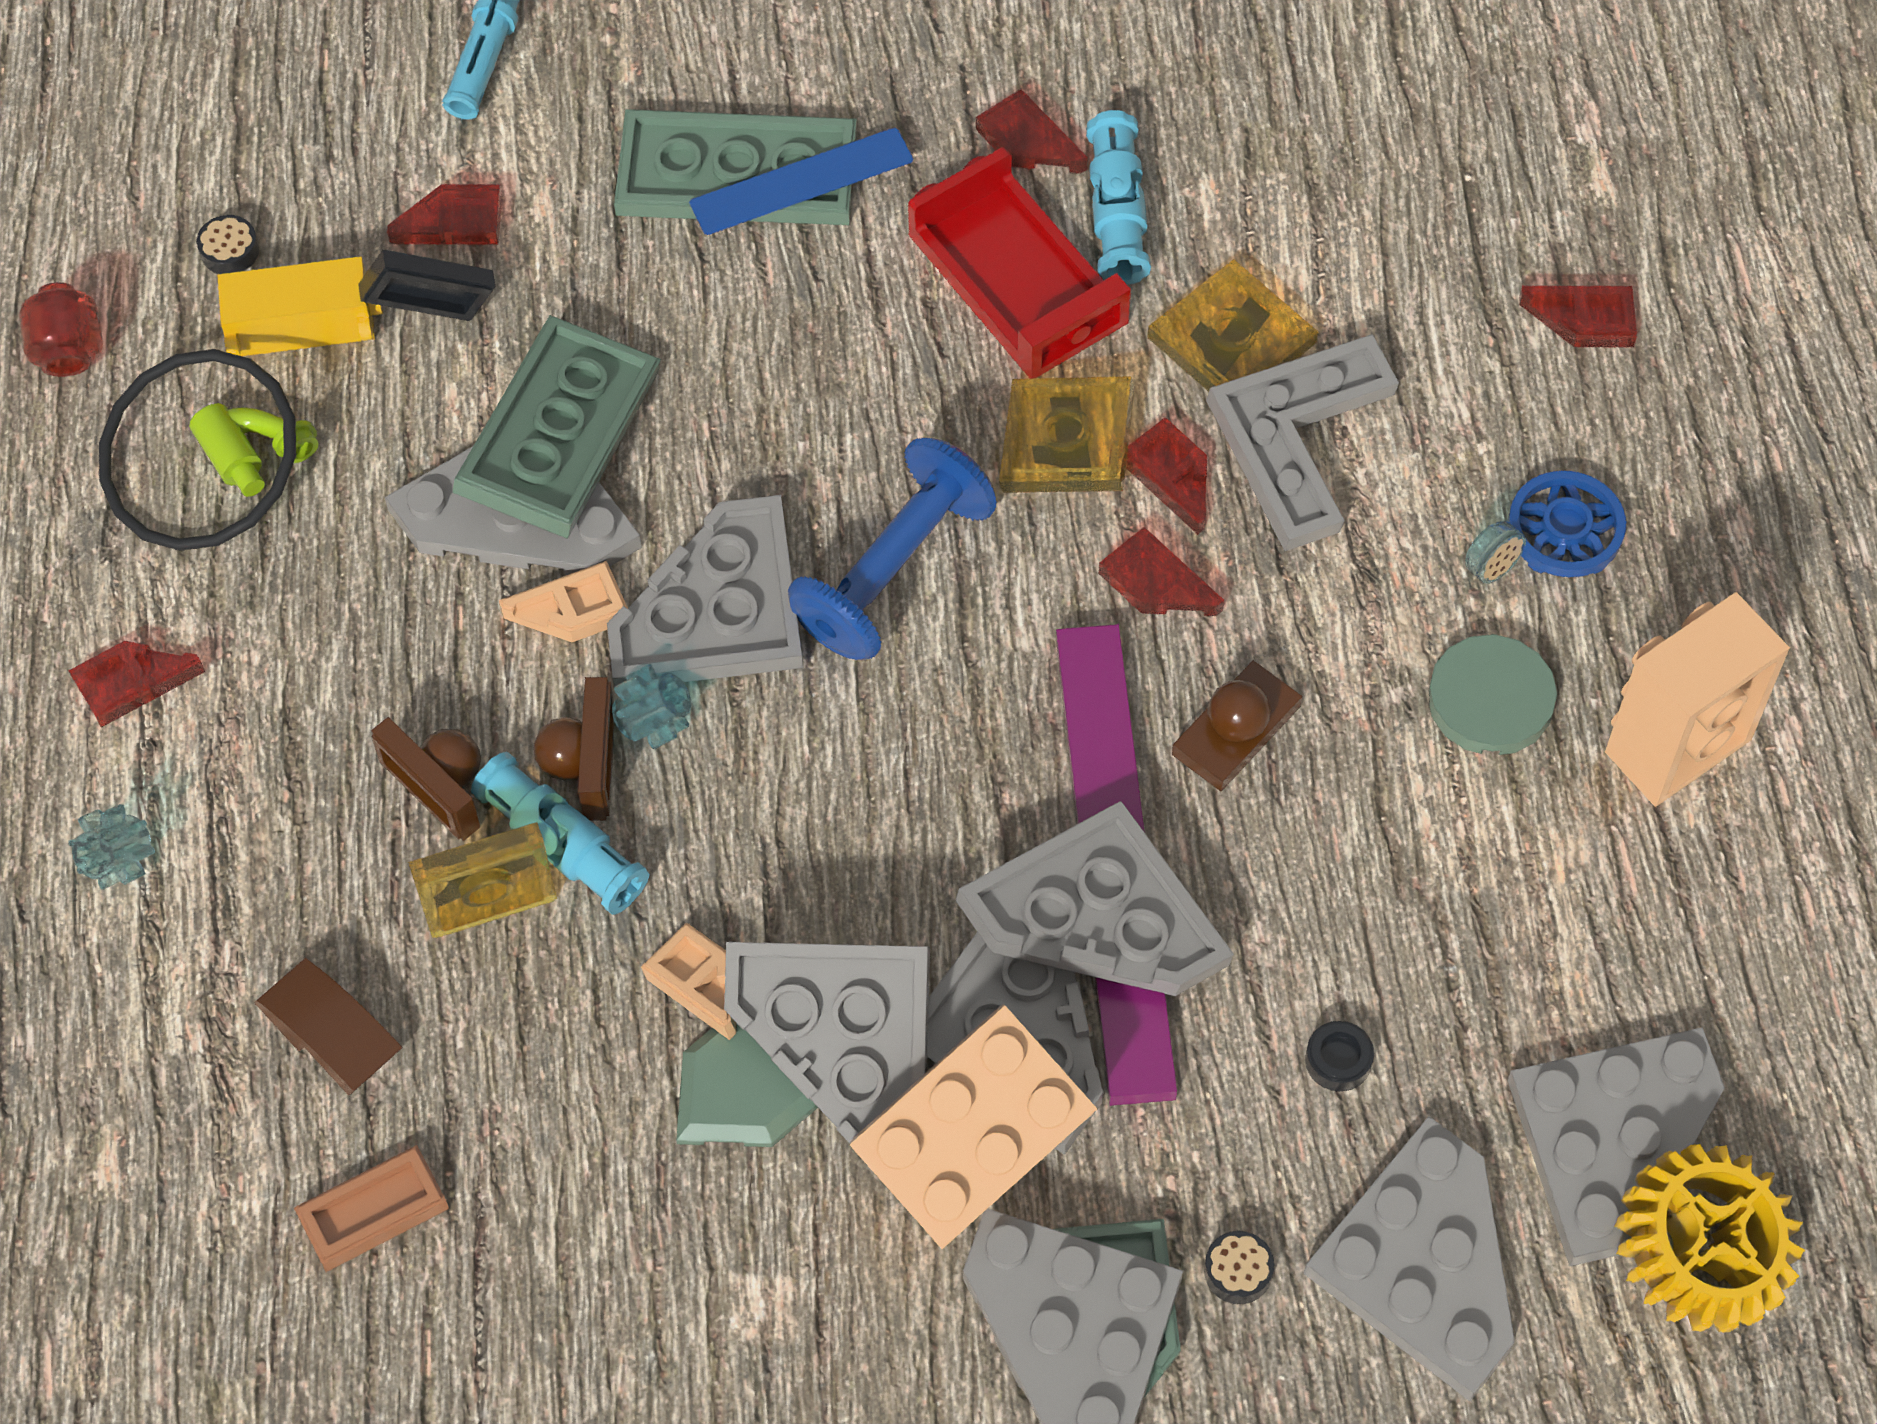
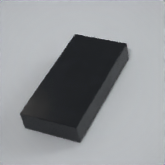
[358,249,496,321]

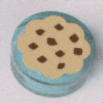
[1465,521,1526,584]

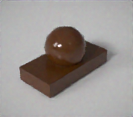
[1172,660,1303,792]
[533,677,616,821]
[371,717,481,841]

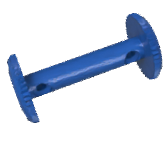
[788,438,996,660]

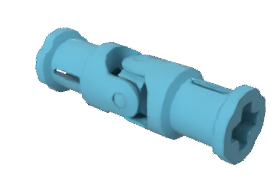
[1086,110,1151,285]
[471,751,650,915]

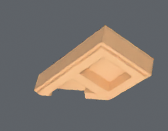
[498,561,628,643]
[641,922,736,1040]

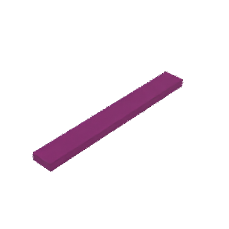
[1056,624,1177,1106]

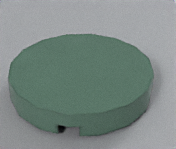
[1428,634,1557,755]

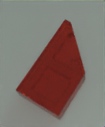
[975,89,1088,174]
[387,184,502,244]
[1519,286,1637,348]
[1120,417,1207,535]
[1098,527,1224,616]
[68,641,205,727]

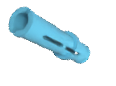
[442,0,520,120]

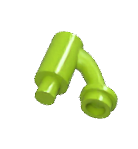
[189,403,319,497]

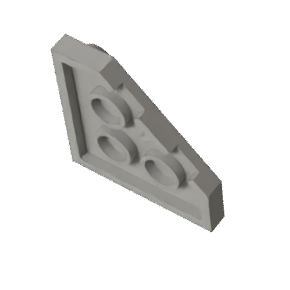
[385,447,642,575]
[607,495,803,691]
[955,801,1234,996]
[927,932,1103,1155]
[724,942,930,1143]
[1507,1027,1725,1267]
[1304,1116,1515,1402]
[963,1209,1183,1424]

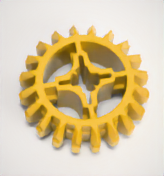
[1614,1144,1805,1333]

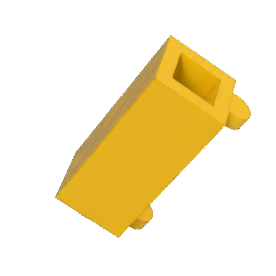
[217,256,383,356]

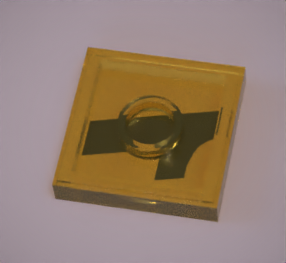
[1147,259,1318,392]
[999,376,1135,493]
[408,822,557,938]

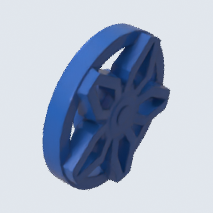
[1508,471,1626,577]

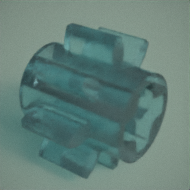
[612,664,692,749]
[68,804,155,890]

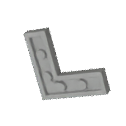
[1206,334,1399,551]

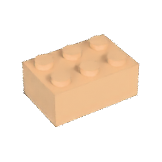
[1605,592,1790,807]
[849,1004,1097,1249]

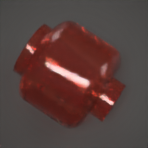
[19,282,103,377]

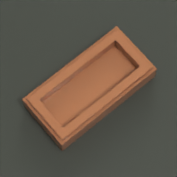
[294,1145,449,1272]

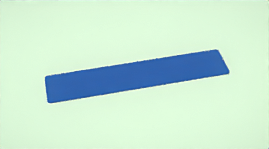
[689,128,913,235]

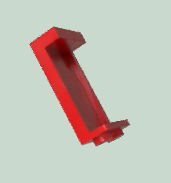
[908,147,1131,381]

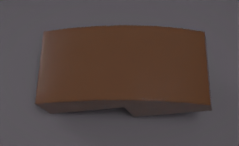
[255,958,403,1096]

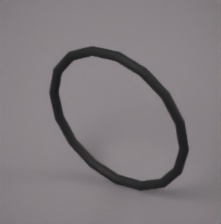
[99,349,296,551]

